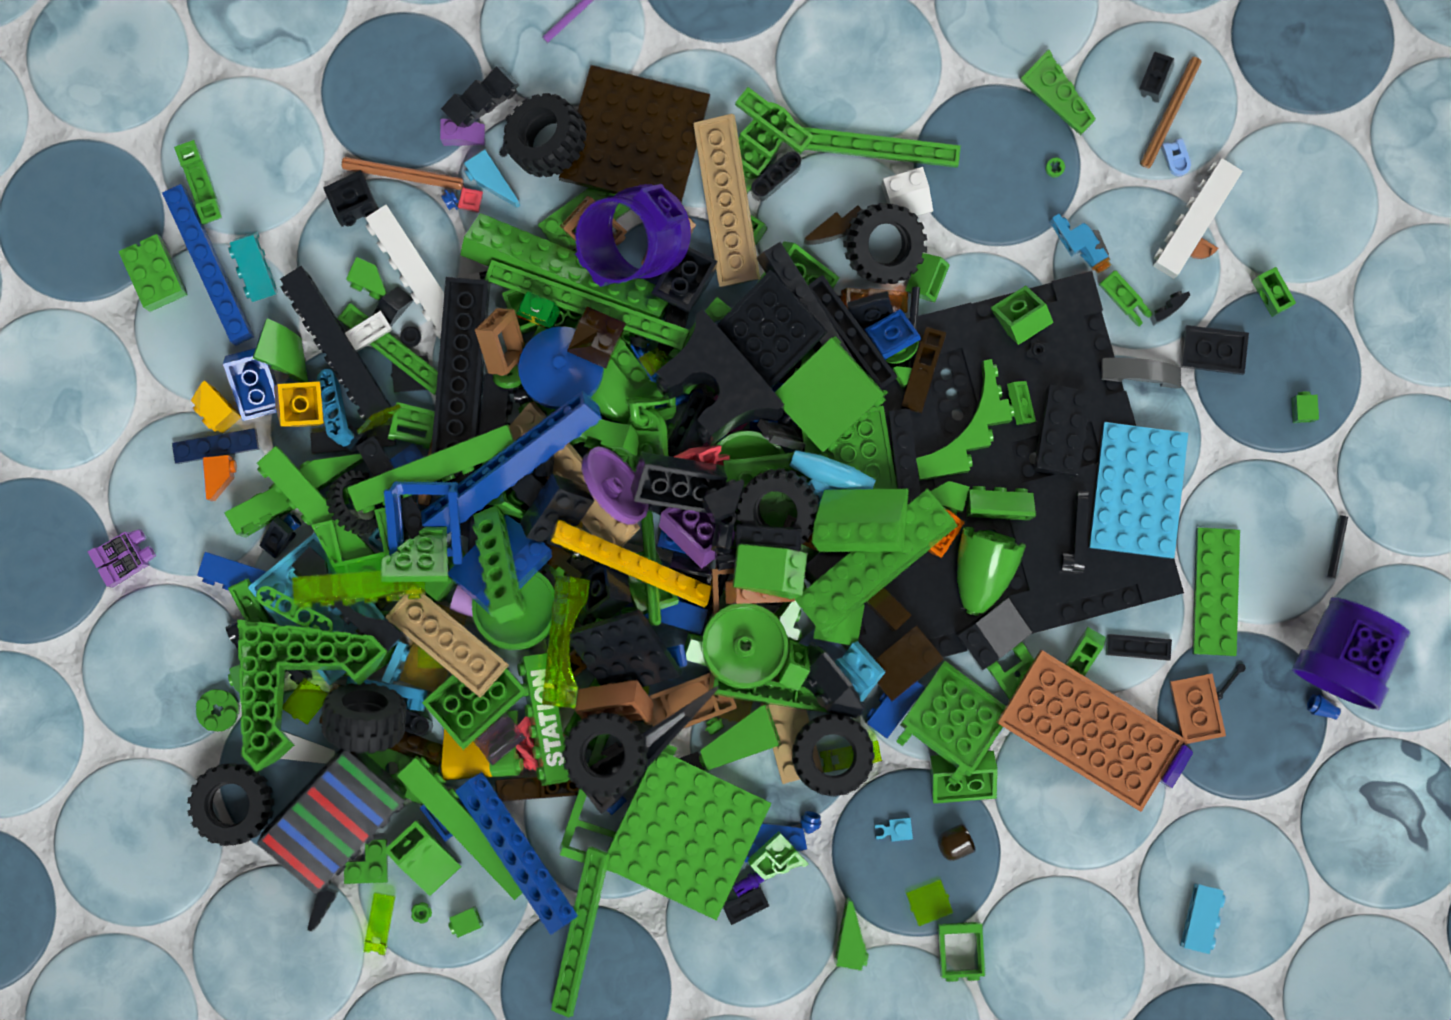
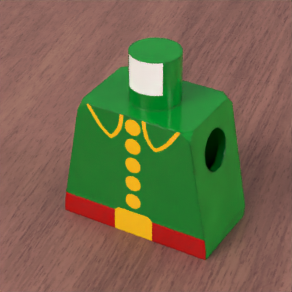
[516,291,560,329]

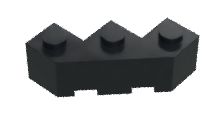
[441,66,519,128]

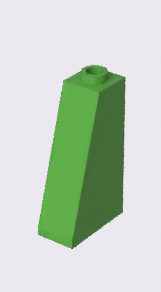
[699,704,782,771]

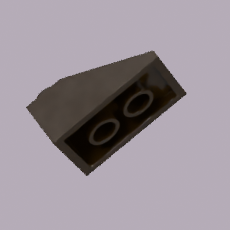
[875,626,944,701]

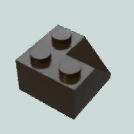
[567,306,626,369]

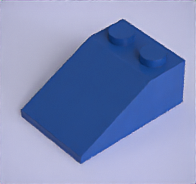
[223,348,277,421]

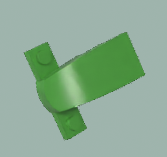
[735,87,814,194]

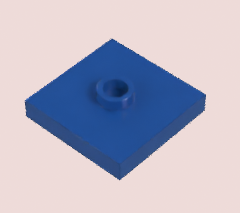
[864,309,921,359]

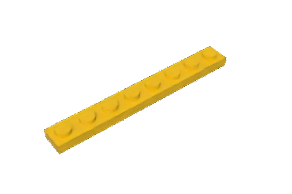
[551,520,711,607]

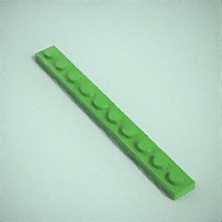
[484,260,690,350]

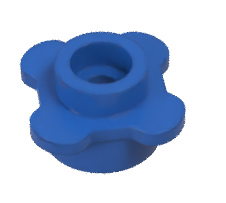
[441,189,459,210]

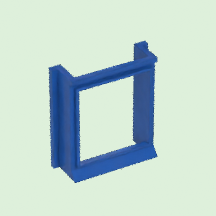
[384,482,463,564]

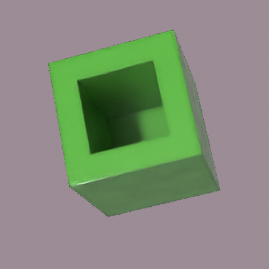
[1291,391,1319,423]
[448,906,484,938]

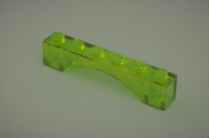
[542,576,590,708]

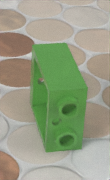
[937,922,985,982]

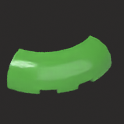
[575,419,639,457]

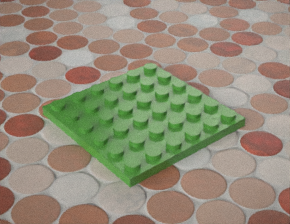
[607,751,772,921]

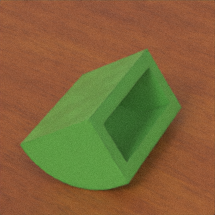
[905,253,950,303]

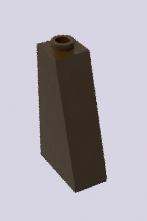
[865,587,912,632]

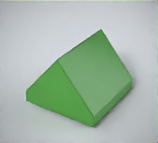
[893,366,912,389]

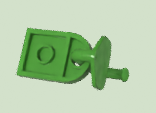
[625,395,676,472]

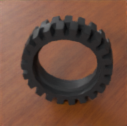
[326,470,385,535]

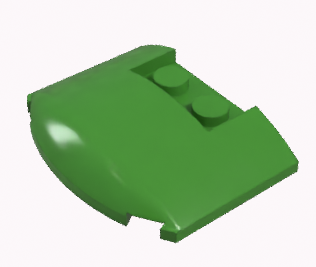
[591,339,664,424]

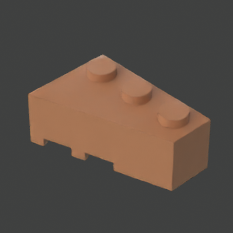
[725,579,795,604]
[575,680,654,725]

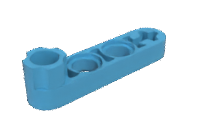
[317,369,354,447]
[346,676,428,712]

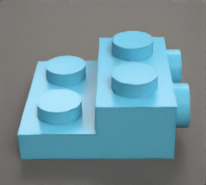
[835,641,885,701]

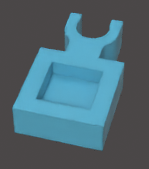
[874,818,913,841]

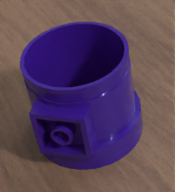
[575,184,691,287]
[1292,597,1411,710]

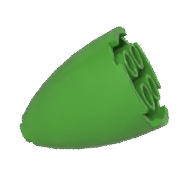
[957,527,1026,616]

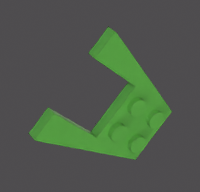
[311,508,395,603]

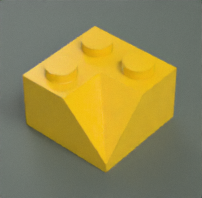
[191,380,241,434]
[274,382,324,427]

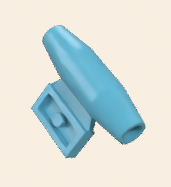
[790,450,875,507]

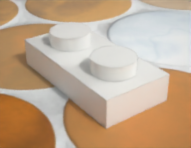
[345,311,393,352]

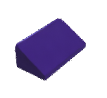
[1160,745,1193,788]

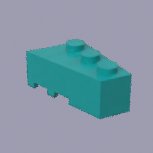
[228,231,278,302]

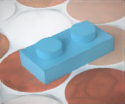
[381,641,410,684]

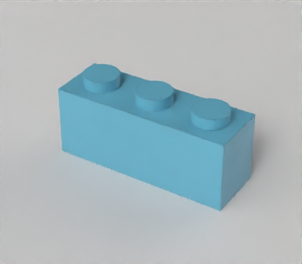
[1180,883,1226,954]

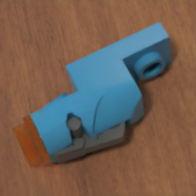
[1049,214,1111,274]

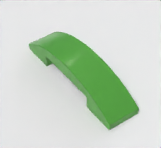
[174,140,222,225]

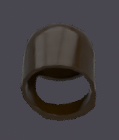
[938,823,976,861]

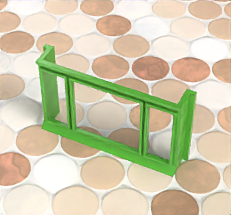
[559,734,677,873]

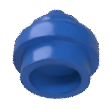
[800,811,822,834]

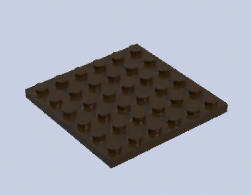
[559,65,710,203]

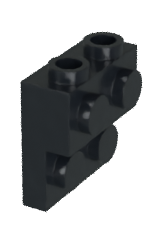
[323,170,379,227]

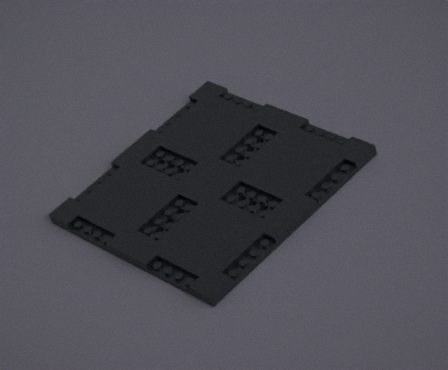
[779,271,1184,660]

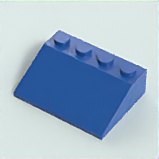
[448,514,552,614]

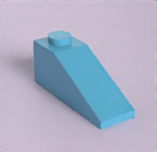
[464,150,520,208]

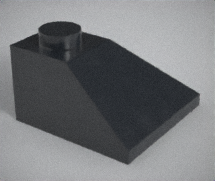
[670,551,712,602]

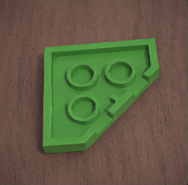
[382,527,448,582]

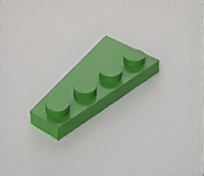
[1020,49,1096,136]

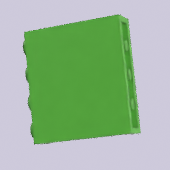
[775,336,888,452]

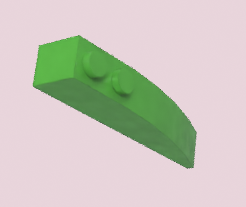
[708,673,833,714]

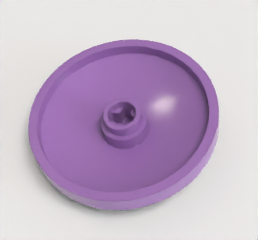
[582,447,648,525]

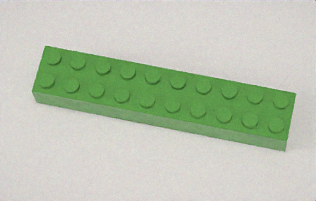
[460,213,669,320]

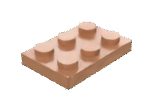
[1169,673,1226,744]

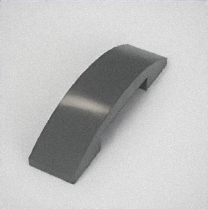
[1101,358,1181,389]

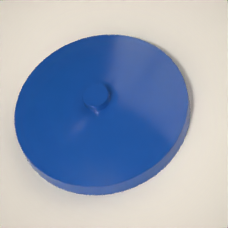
[518,327,604,409]

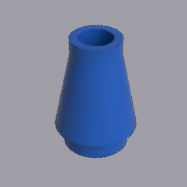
[1307,695,1341,720]

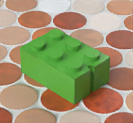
[118,234,188,312]

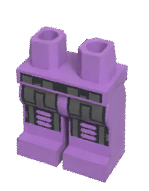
[87,529,156,588]

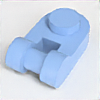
[1161,138,1191,177]

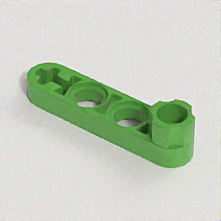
[256,586,333,632]

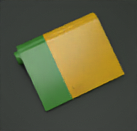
[441,710,524,780]

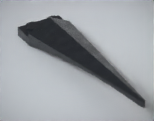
[583,686,719,814]

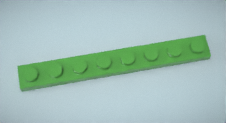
[803,127,961,168]
[551,847,610,1018]

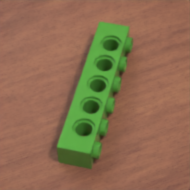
[472,505,524,624]

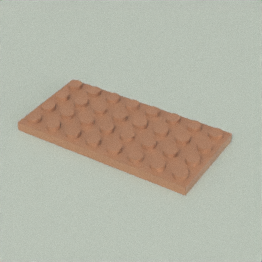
[996,650,1185,812]

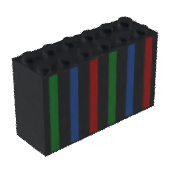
[257,748,407,895]

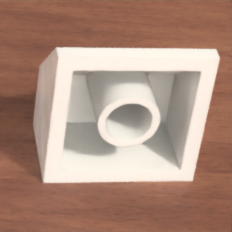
[881,167,933,216]

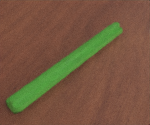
[641,511,661,626]

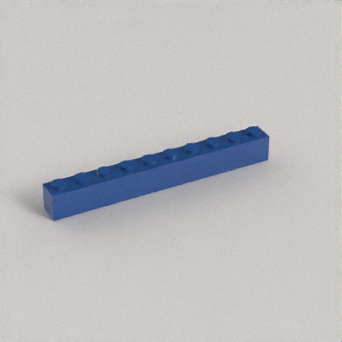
[421,391,602,534]

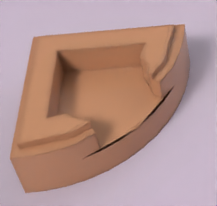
[1190,238,1218,259]

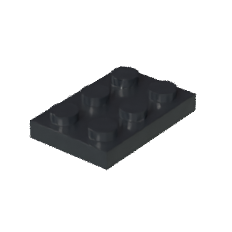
[1181,325,1249,375]

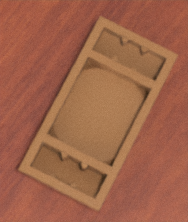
[649,673,737,729]

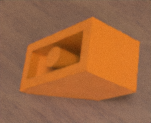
[203,455,237,501]

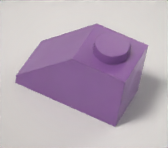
[440,119,485,146]

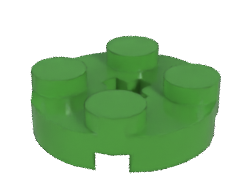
[196,689,240,732]

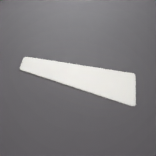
[280,731,335,764]

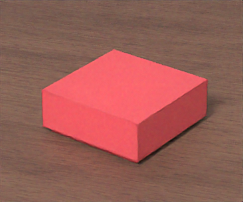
[458,187,483,213]

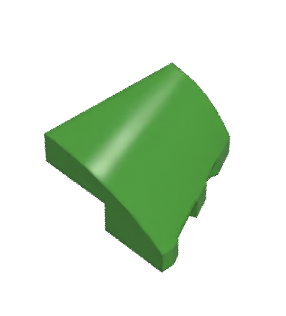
[748,831,809,880]

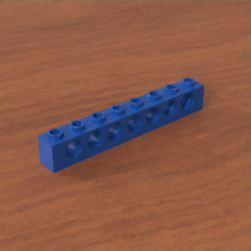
[455,772,578,935]

